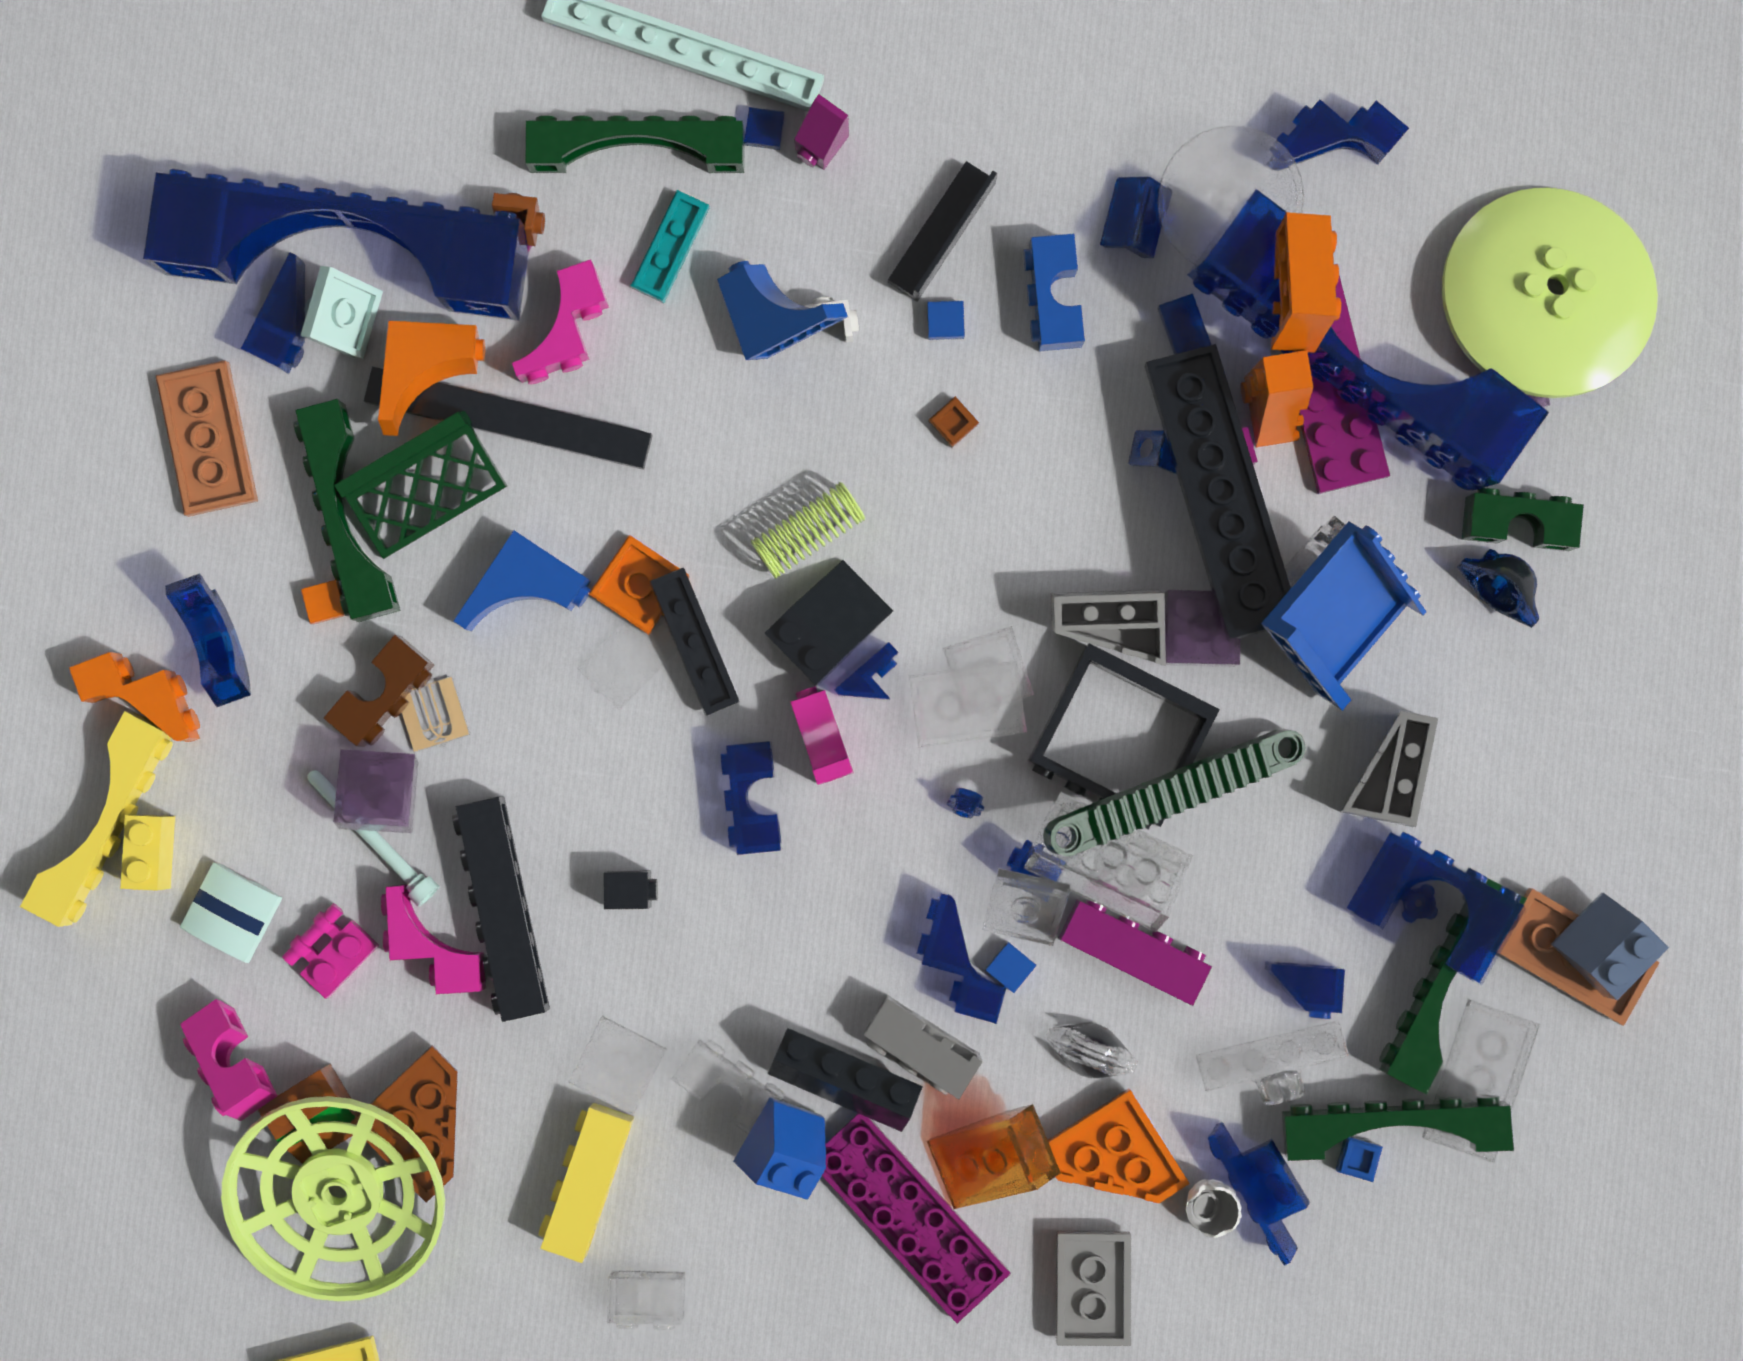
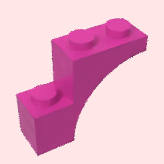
[512,259,609,385]
[381,885,486,995]

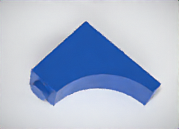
[717,261,848,360]
[454,530,591,632]

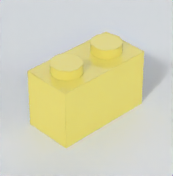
[120,815,175,891]

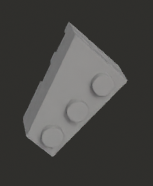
[1051,589,1166,666]
[1341,711,1438,827]
[864,995,983,1100]

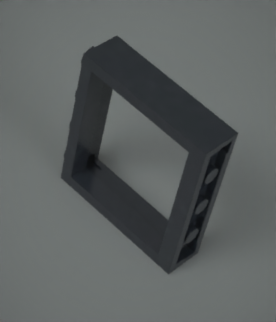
[1028,643,1220,830]

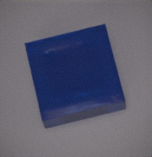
[744,107,785,150]

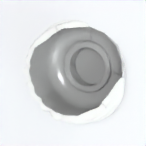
[1185,1179,1242,1238]

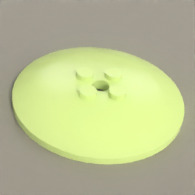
[1442,188,1658,398]

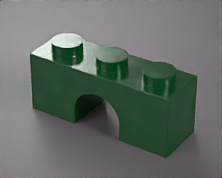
[1461,488,1584,552]

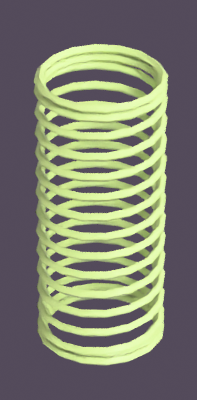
[751,482,865,579]

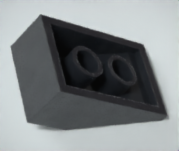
[765,560,893,687]

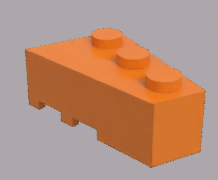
[1271,212,1341,353]
[1240,350,1313,448]

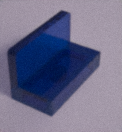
[1100,177,1171,258]

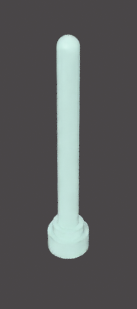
[308,770,440,907]

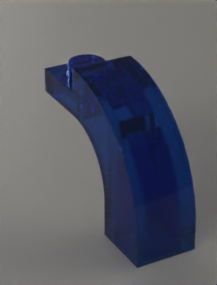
[165,573,251,707]

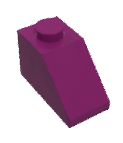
[794,94,849,170]

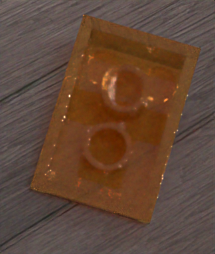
[927,1104,1061,1209]

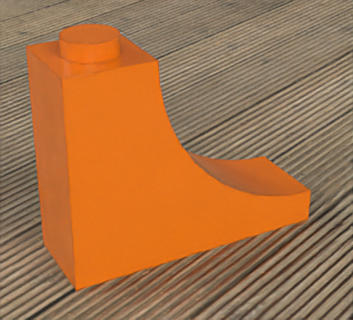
[378,321,485,436]

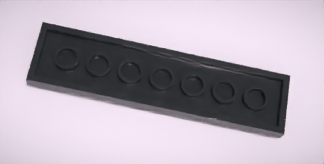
[1144,344,1291,642]

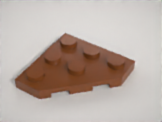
[350,1044,458,1203]

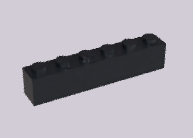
[452,797,550,1022]

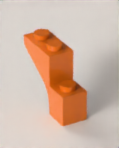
[69,652,200,742]

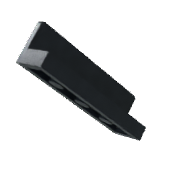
[888,161,998,302]

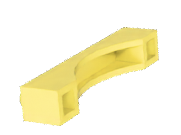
[20,711,173,927]

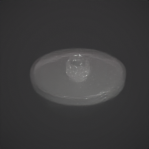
[1158,125,1304,274]

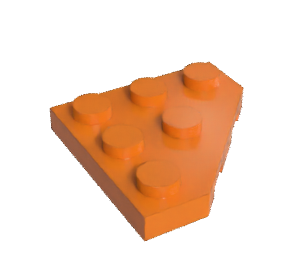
[1037,1088,1190,1203]

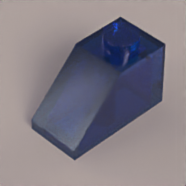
[1265,961,1345,1019]

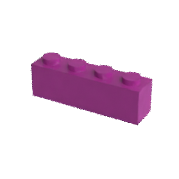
[1058,897,1212,1006]

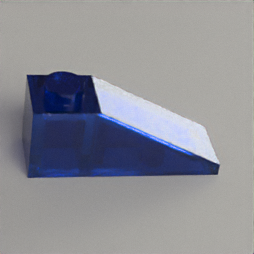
[241,252,305,374]

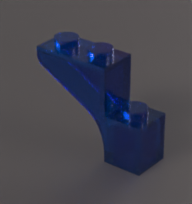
[1267,99,1409,170]
[916,892,1006,1024]

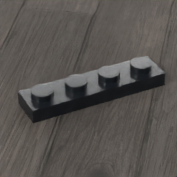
[649,567,740,716]

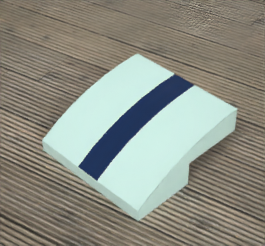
[180,862,282,963]

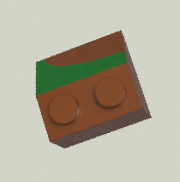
[258,1064,360,1164]

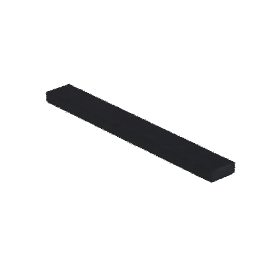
[363,366,653,470]

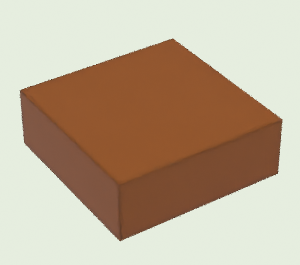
[928,396,979,448]

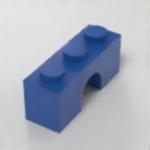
[1023,233,1085,352]

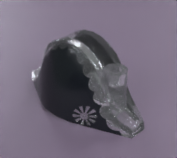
[1045,1023,1138,1079]

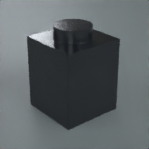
[604,871,658,910]

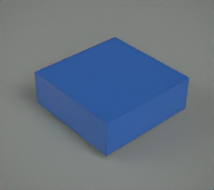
[927,301,965,340]
[985,942,1037,993]
[1335,1137,1383,1182]

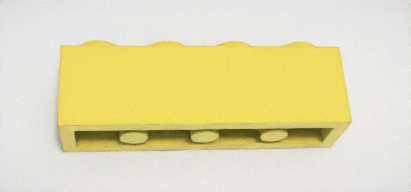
[538,1103,634,1263]

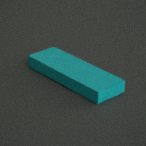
[631,190,710,303]

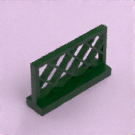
[334,410,507,559]

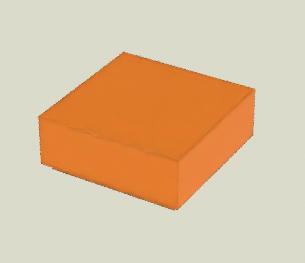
[301,580,345,625]

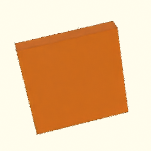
[589,535,690,635]

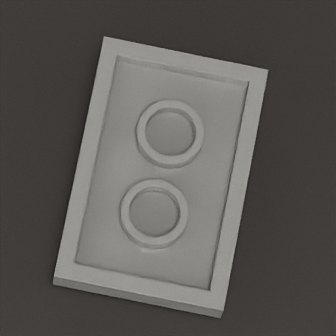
[1056,1231,1131,1346]

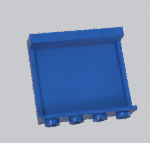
[1261,521,1426,711]

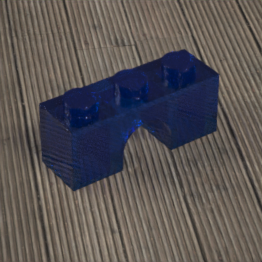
[721,741,782,855]

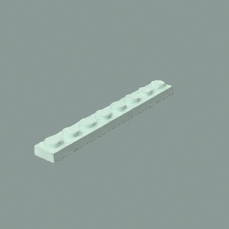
[541,0,824,111]

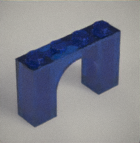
[1347,831,1526,986]

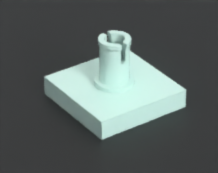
[300,266,383,359]

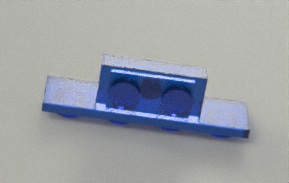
[1207,1122,1310,1266]

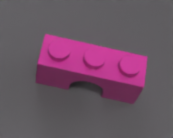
[180,999,277,1121]

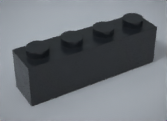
[768,1028,923,1132]

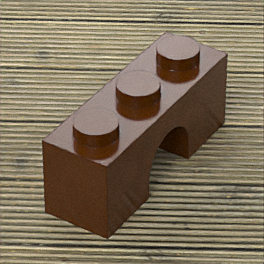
[323,635,435,747]

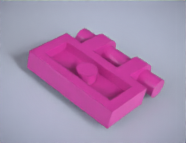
[282,903,379,999]

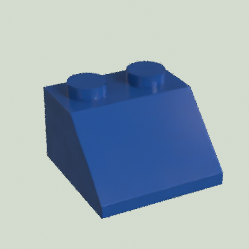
[733,1098,826,1200]

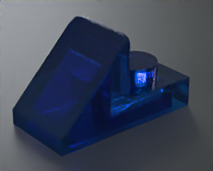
[834,642,899,701]

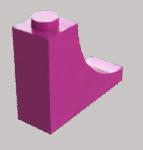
[790,686,854,785]

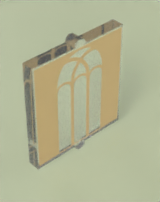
[401,675,471,753]

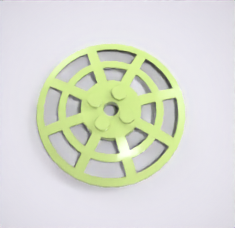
[221,1096,445,1301]

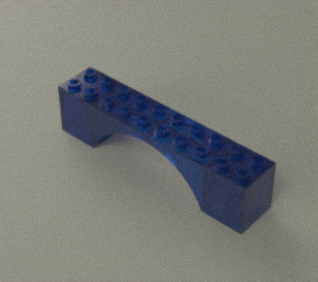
[143,169,529,321]
[1187,189,1549,491]

